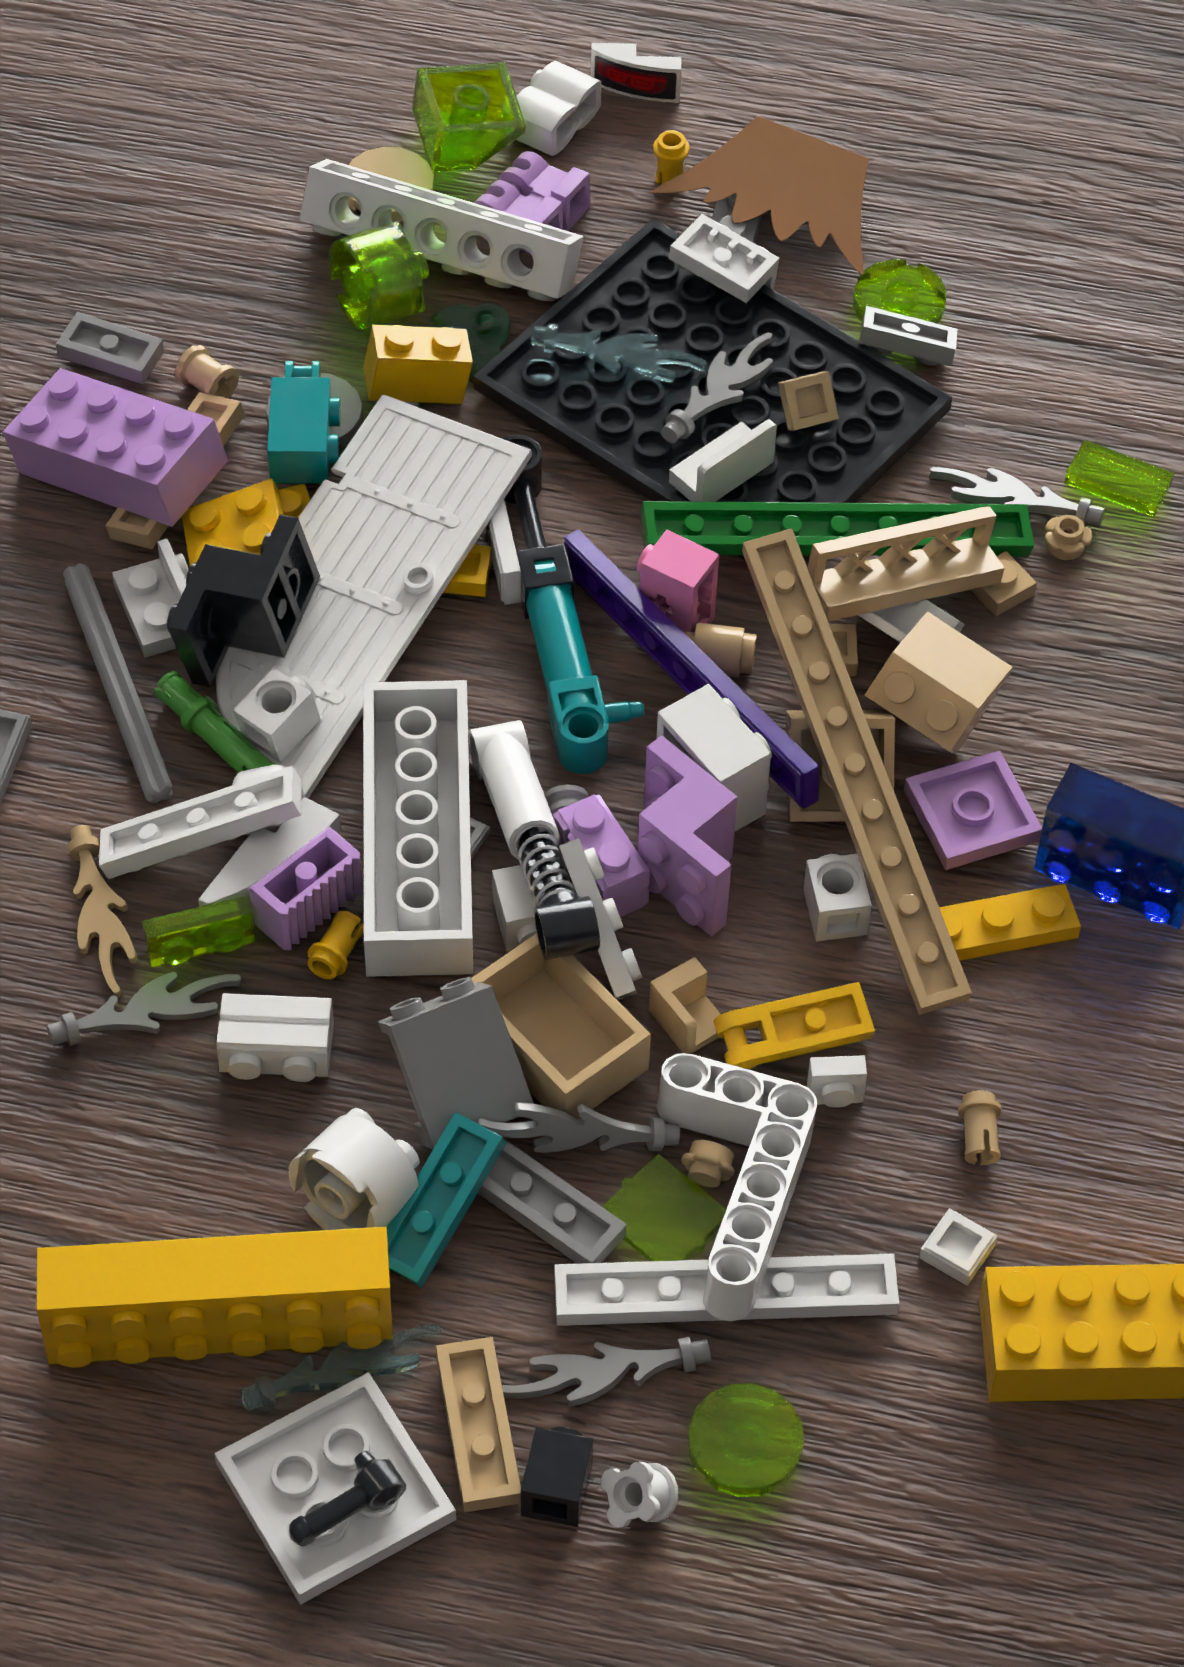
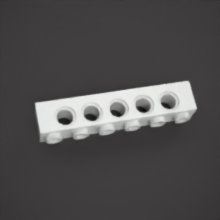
[300,159,584,301]

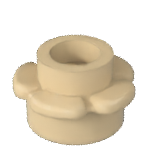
[1044,515,1093,560]
[681,1140,735,1187]

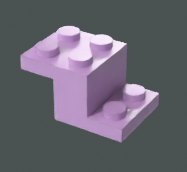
[638,735,738,937]

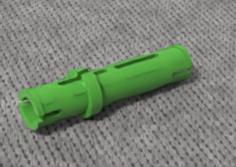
[154,671,276,773]

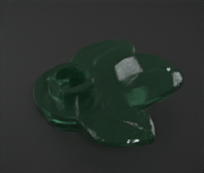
[430,303,511,383]

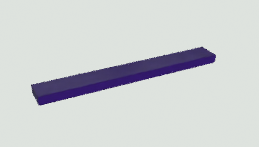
[564,529,819,809]

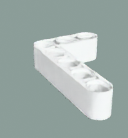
[657,1053,817,1321]

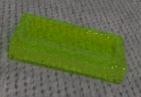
[1064,439,1174,517]

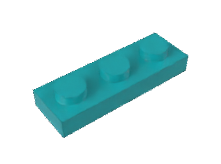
[387,1112,507,1288]

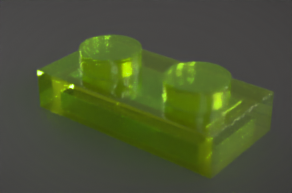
[142,896,255,968]

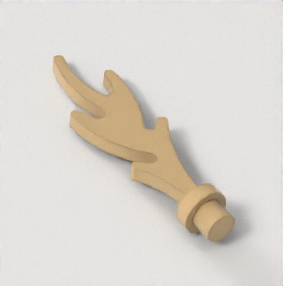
[67,825,138,997]

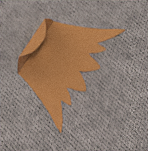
[652,115,870,275]

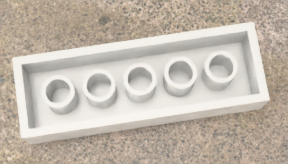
[363,680,473,977]

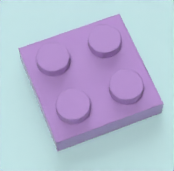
[904,750,1043,870]

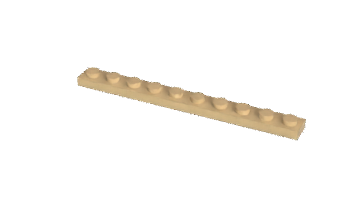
[742,528,972,1015]

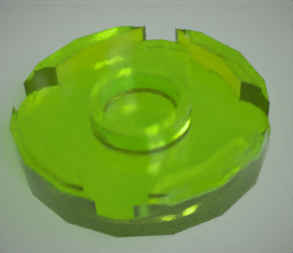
[853,259,947,324]
[688,1383,804,1497]

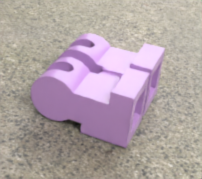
[474,151,591,256]

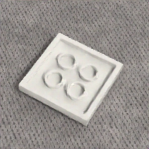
[215,1372,456,1605]

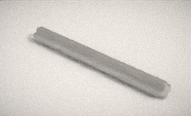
[63,563,173,804]

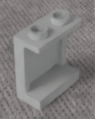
[378,977,534,1150]

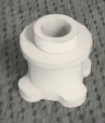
[601,1462,678,1527]

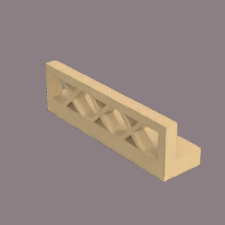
[807,506,1005,622]

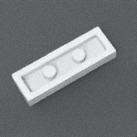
[559,838,643,1000]

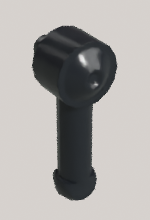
[289,1451,407,1547]

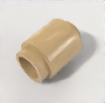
[685,622,757,678]

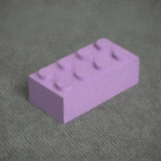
[3,368,228,527]

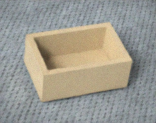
[472,933,651,1119]

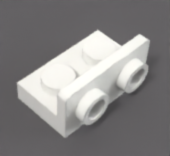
[669,214,780,303]
[112,539,189,658]

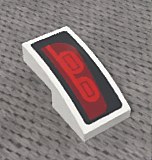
[591,43,681,103]

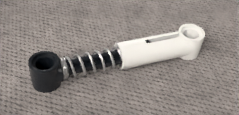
[469,720,600,960]

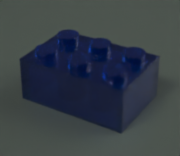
[1034,763,1184,929]

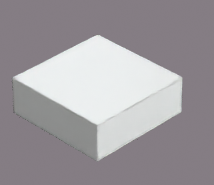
[919,1208,997,1286]

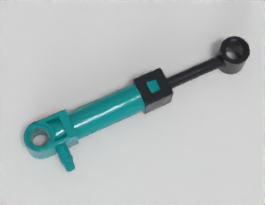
[503,435,645,774]

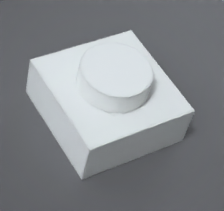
[807,1055,867,1108]

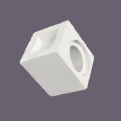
[233,667,321,763]
[803,854,872,942]

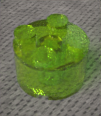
[328,221,429,330]

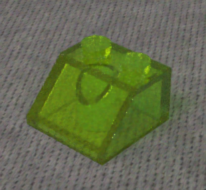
[412,62,526,172]

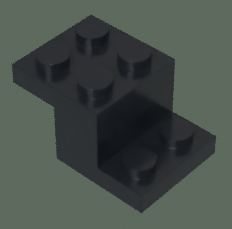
[167,514,320,688]

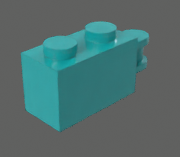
[267,361,341,484]

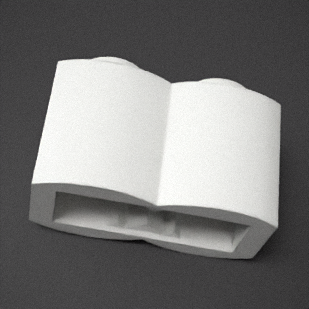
[504,61,601,156]

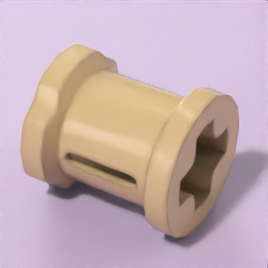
[175,345,239,398]

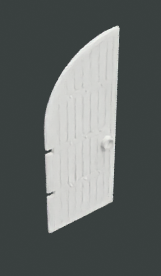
[216,395,532,798]

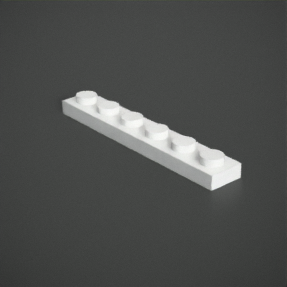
[554,1254,899,1326]

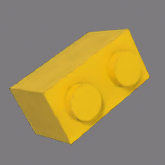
[363,325,473,404]

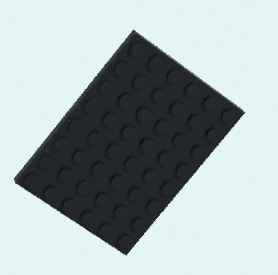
[473,218,952,561]

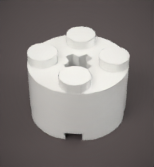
[289,1108,420,1230]

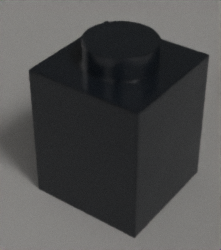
[521,1427,594,1527]

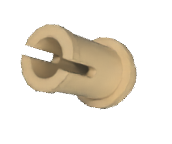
[958,1090,1002,1165]

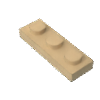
[436,1337,521,1513]

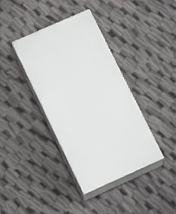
[485,500,521,605]

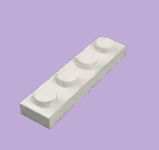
[99,765,301,879]

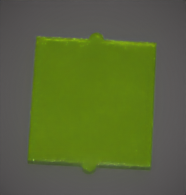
[602,1154,727,1261]

